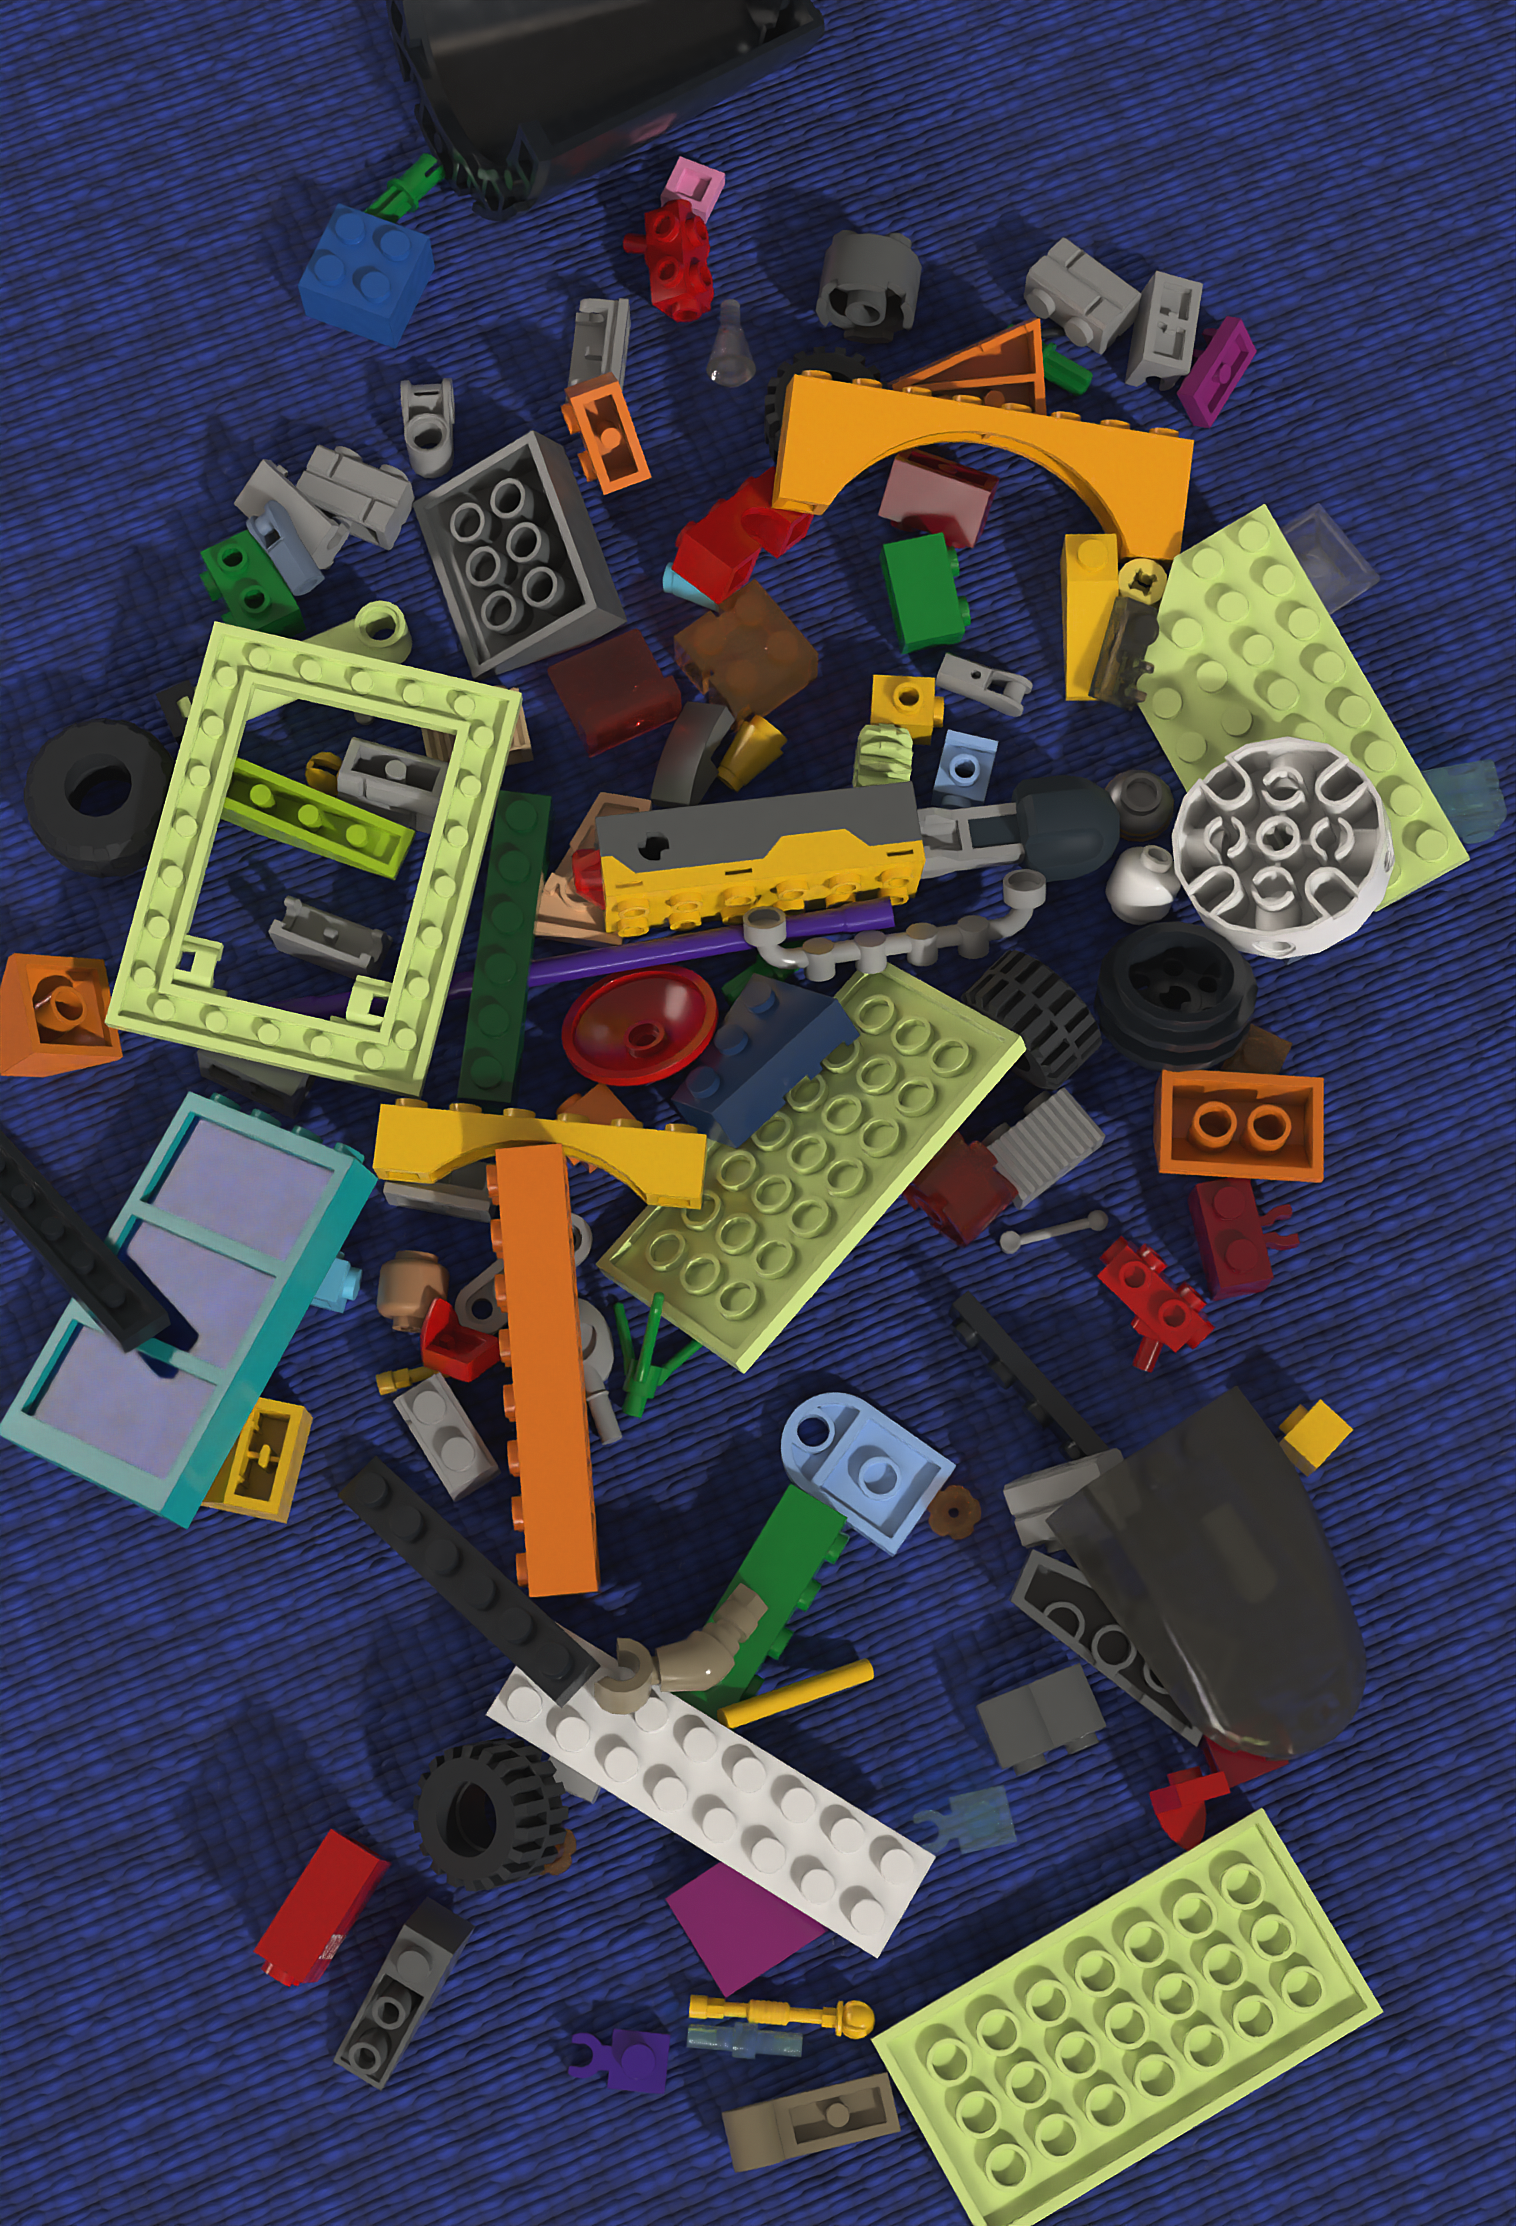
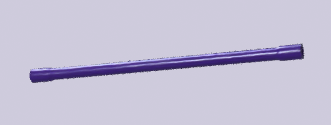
[266,896,895,1021]

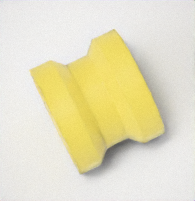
[1118,558,1167,621]

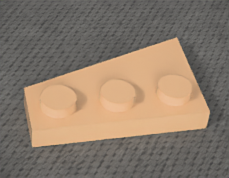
[535,792,652,948]

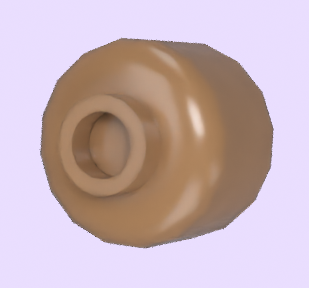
[376,1250,450,1333]

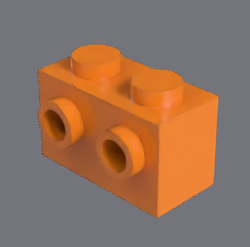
[560,372,652,495]

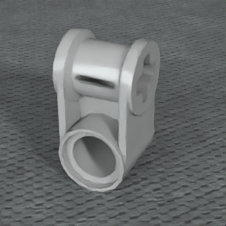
[400,378,455,479]

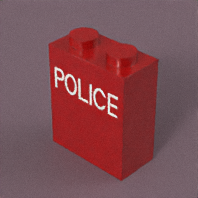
[253,1829,392,1987]

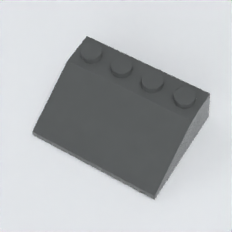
[412,430,627,681]

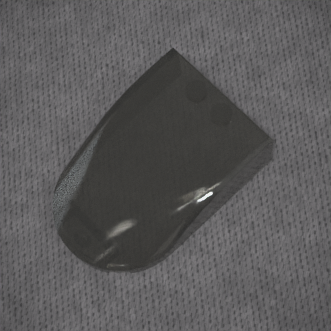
[1045,1386,1367,1761]

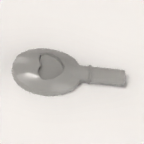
[578,1298,623,1445]

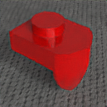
[420,1297,501,1383]
[1149,1765,1231,1851]

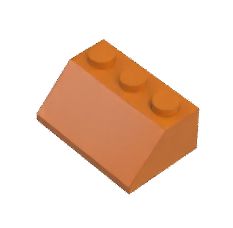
[1153,1070,1324,1183]

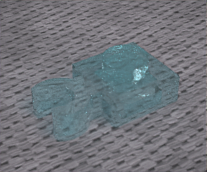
[912,1785,1017,1855]

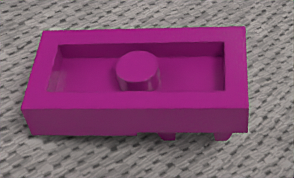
[1177,316,1257,429]

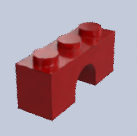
[671,466,815,605]

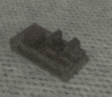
[1088,597,1159,711]

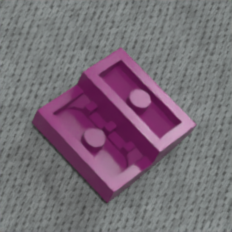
[665,1862,829,1998]

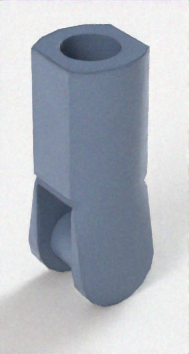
[246,500,324,596]

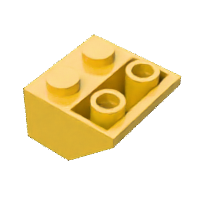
[200,1394,313,1524]

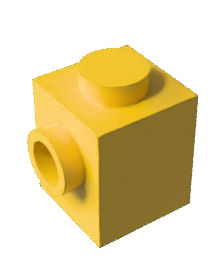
[870,675,944,745]

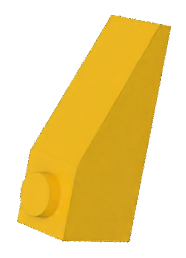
[1060,534,1119,701]

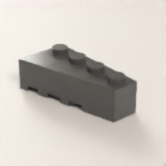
[1008,1549,1241,1747]

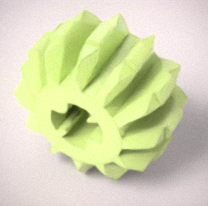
[852,723,913,788]

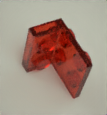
[547,629,682,758]

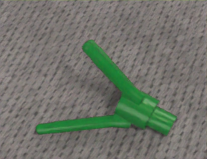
[613,1292,703,1418]

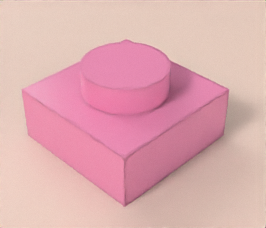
[661,156,725,224]

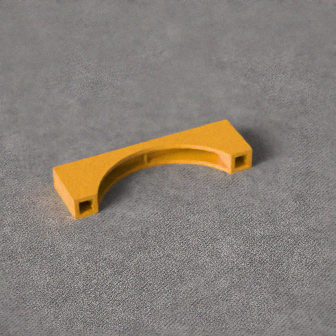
[771,370,1194,570]

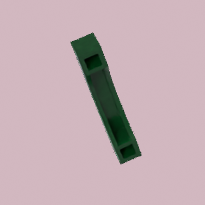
[457,790,556,1115]

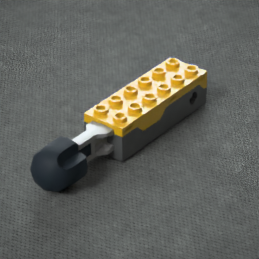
[571,775,1120,937]

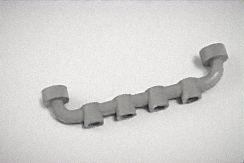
[743,869,1046,981]

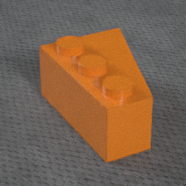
[887,317,1047,416]

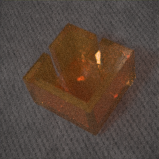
[674,579,819,734]

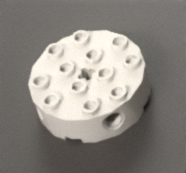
[1172,736,1395,959]

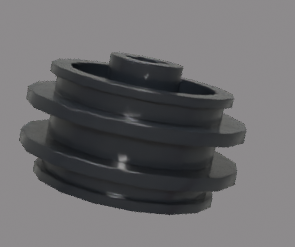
[1093,921,1258,1072]

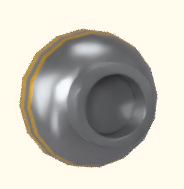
[1105,770,1174,842]

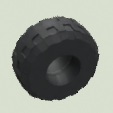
[23,718,175,878]

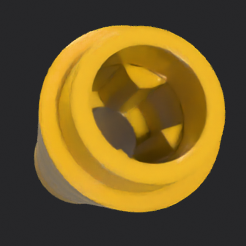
[716,714,787,793]

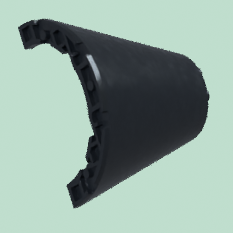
[385,0,825,222]

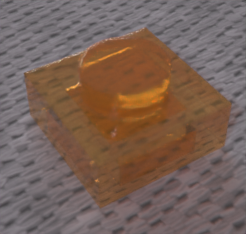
[1220,1024,1293,1075]

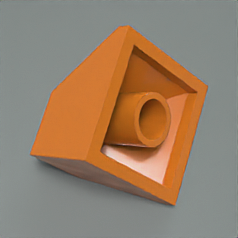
[0,953,123,1077]

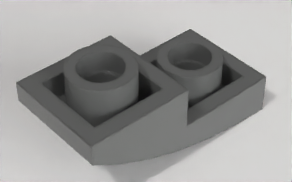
[651,701,735,808]

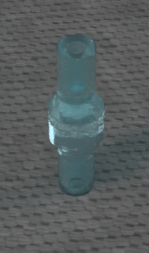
[687,2022,803,2059]

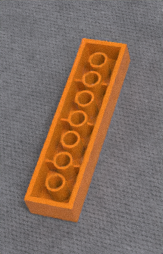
[486,1143,602,1599]

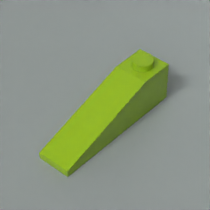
[220,757,416,881]

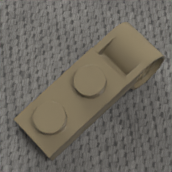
[722,2071,901,2173]

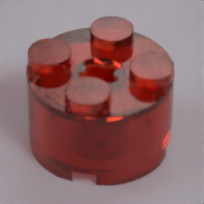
[901,1130,1019,1248]

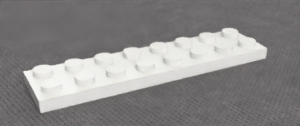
[486,1622,936,1958]

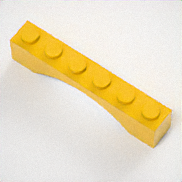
[373,1098,708,1210]

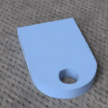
[781,1392,956,1557]

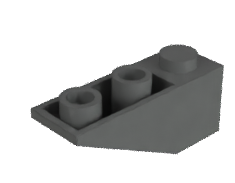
[333,1897,475,2091]

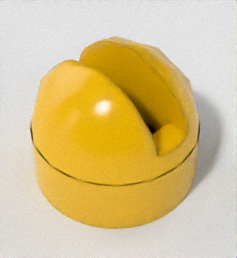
[305,752,343,796]

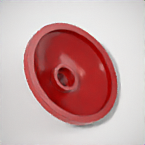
[562,964,719,1086]

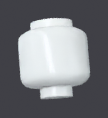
[1105,845,1181,925]

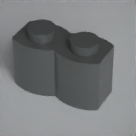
[975,1663,1106,1776]

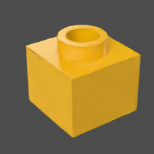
[1275,1399,1353,1477]

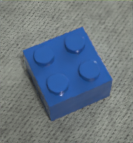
[298,203,435,349]

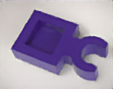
[568,2028,671,2094]

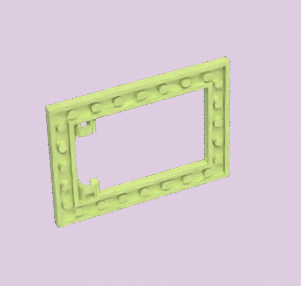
[105,621,523,1100]

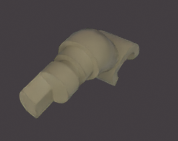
[594,1583,768,1715]

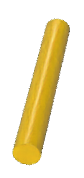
[717,1658,874,1729]

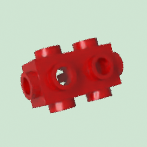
[623,199,714,322]
[1097,1235,1215,1373]

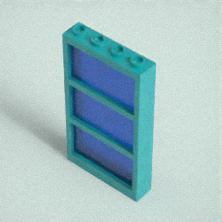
[0,1091,378,1529]

